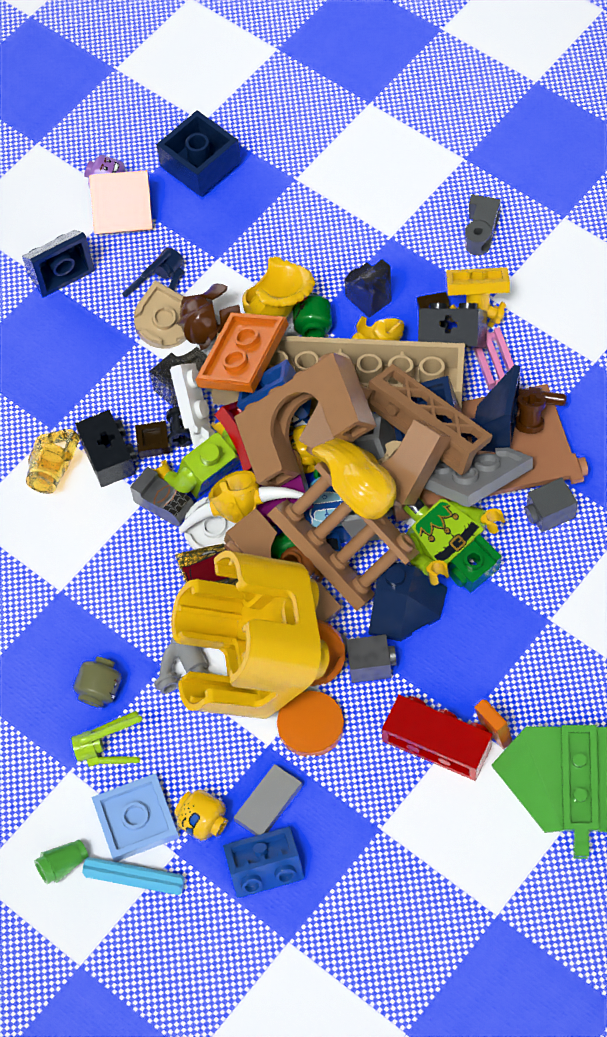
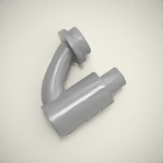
[154,637,208,694]

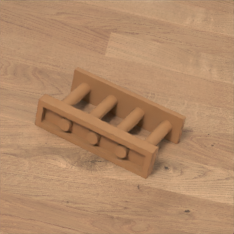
[267,461,420,611]

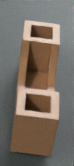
[224,508,342,623]

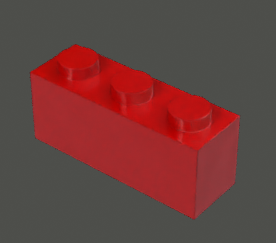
[382,695,493,782]

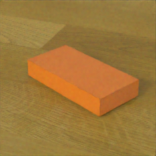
[474,699,512,750]

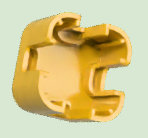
[171,550,329,719]

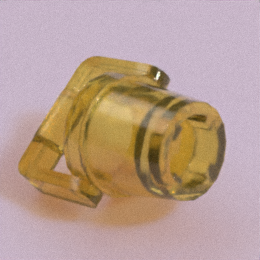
[25,429,80,494]

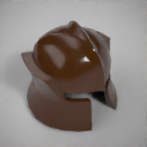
[177,283,241,350]

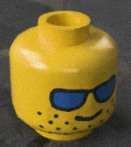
[174,789,228,841]

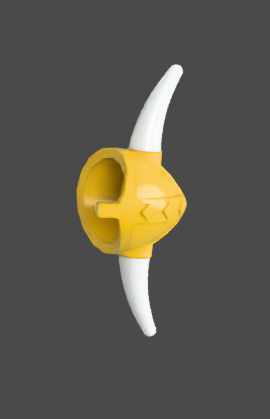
[179,470,304,533]

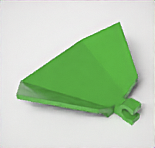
[491,725,607,859]

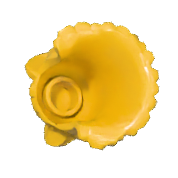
[242,256,315,319]

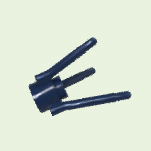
[122,247,184,297]

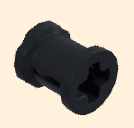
[166,406,192,447]

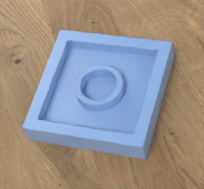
[91,773,179,862]

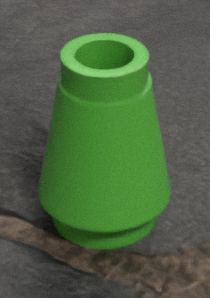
[34,839,89,885]

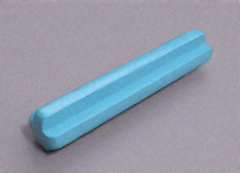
[82,857,185,895]

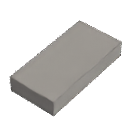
[233,764,303,836]

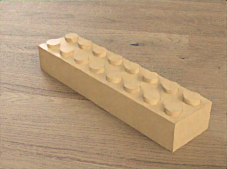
[211,333,465,412]

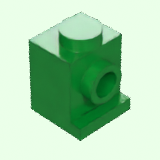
[449,534,502,593]

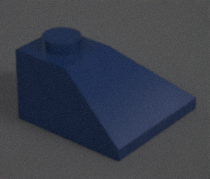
[467,365,520,453]

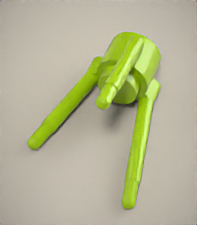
[71,711,143,767]

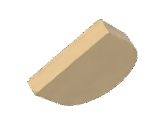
[134,280,186,349]

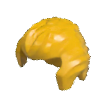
[351,316,404,341]

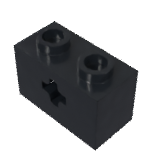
[418,303,487,348]
[75,409,138,488]

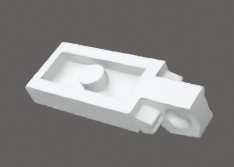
[170,363,215,449]

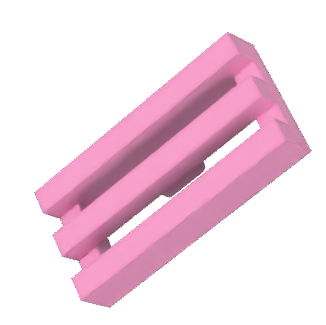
[473,327,514,390]

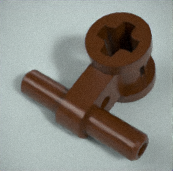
[515,386,567,434]

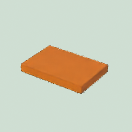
[195,312,289,393]

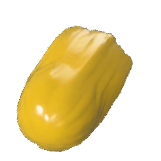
[312,438,396,520]

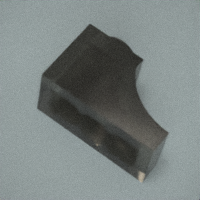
[344,259,392,318]
[149,346,207,407]

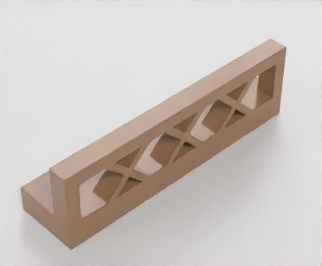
[367,364,493,476]

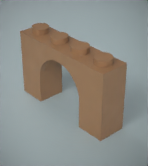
[234,352,377,487]
[299,383,452,508]

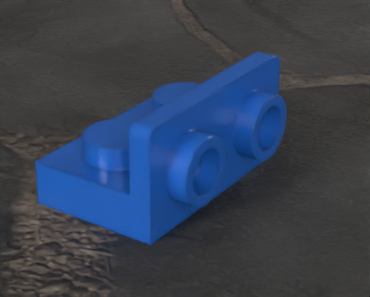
[223,826,304,898]

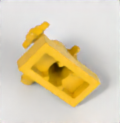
[446,267,510,327]

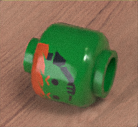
[293,293,332,337]

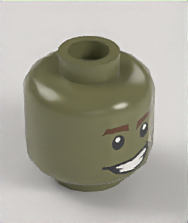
[73,656,122,708]

